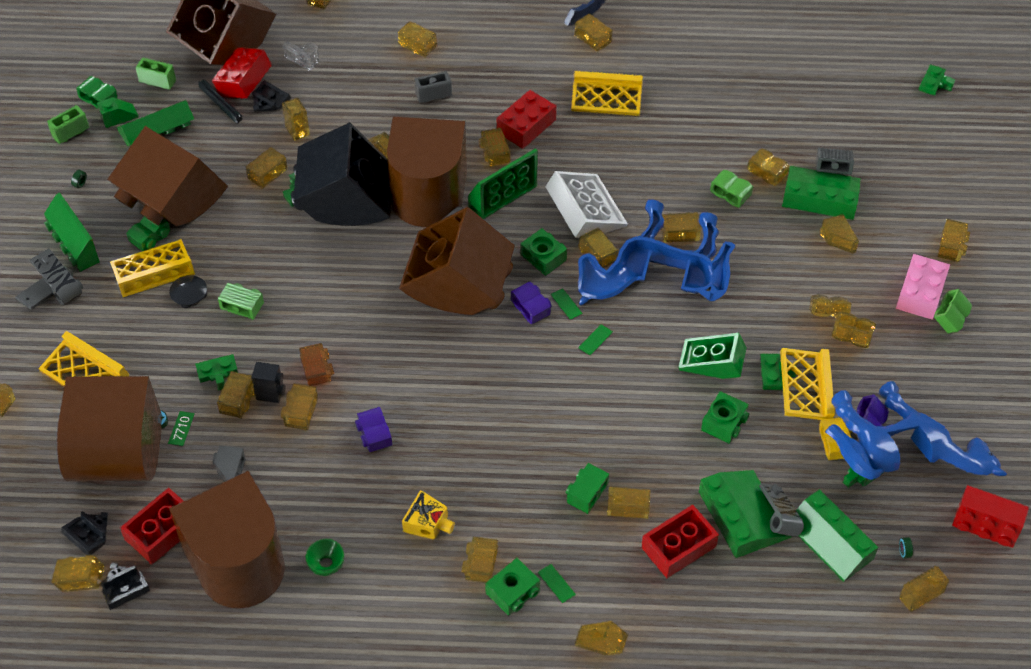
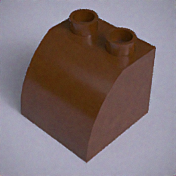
[166,0,277,65]
[107,126,228,226]
[399,207,515,315]

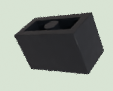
[251,362,286,403]

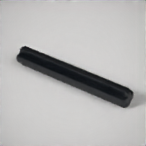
[198,79,243,123]

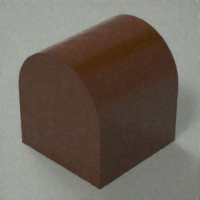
[387,117,467,227]
[57,376,162,481]
[169,471,285,608]

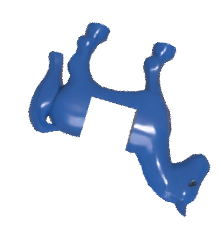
[578,200,735,306]
[825,381,1007,480]

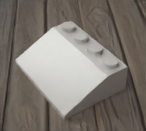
[546,171,628,238]

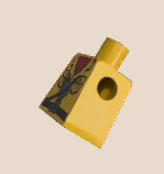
[402,490,455,539]

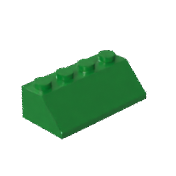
[117,100,194,146]
[44,192,100,272]
[796,489,878,582]

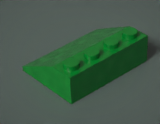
[468,148,538,219]
[782,166,861,220]
[699,470,792,559]

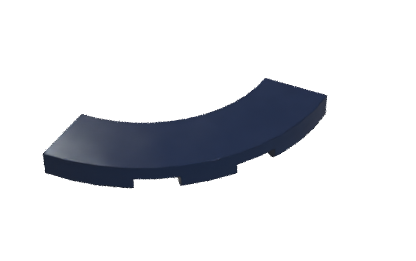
[564,0,606,26]

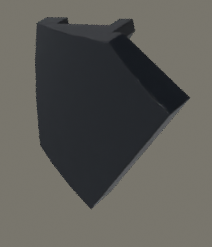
[252,80,291,112]
[61,511,108,557]
[100,563,150,610]

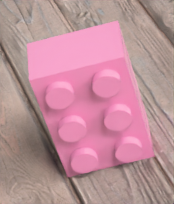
[896,254,950,320]

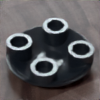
[169,275,208,308]

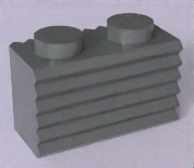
[414,71,452,103]
[816,147,854,175]

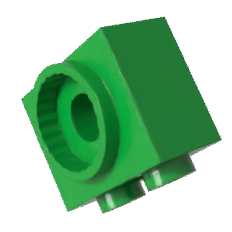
[520,228,567,276]
[701,391,750,444]
[485,558,540,616]

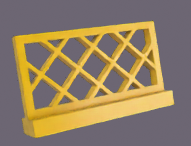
[571,71,643,116]
[110,239,195,297]
[39,331,129,386]
[780,348,835,420]

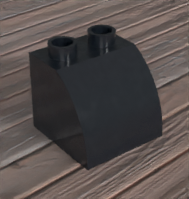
[291,122,391,226]

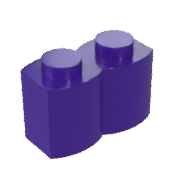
[510,281,552,324]
[857,394,889,426]
[355,407,392,452]

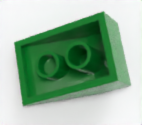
[678,333,747,379]

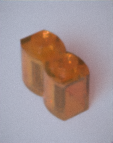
[299,343,334,386]

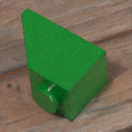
[97,97,139,128]

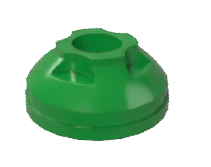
[306,539,344,576]

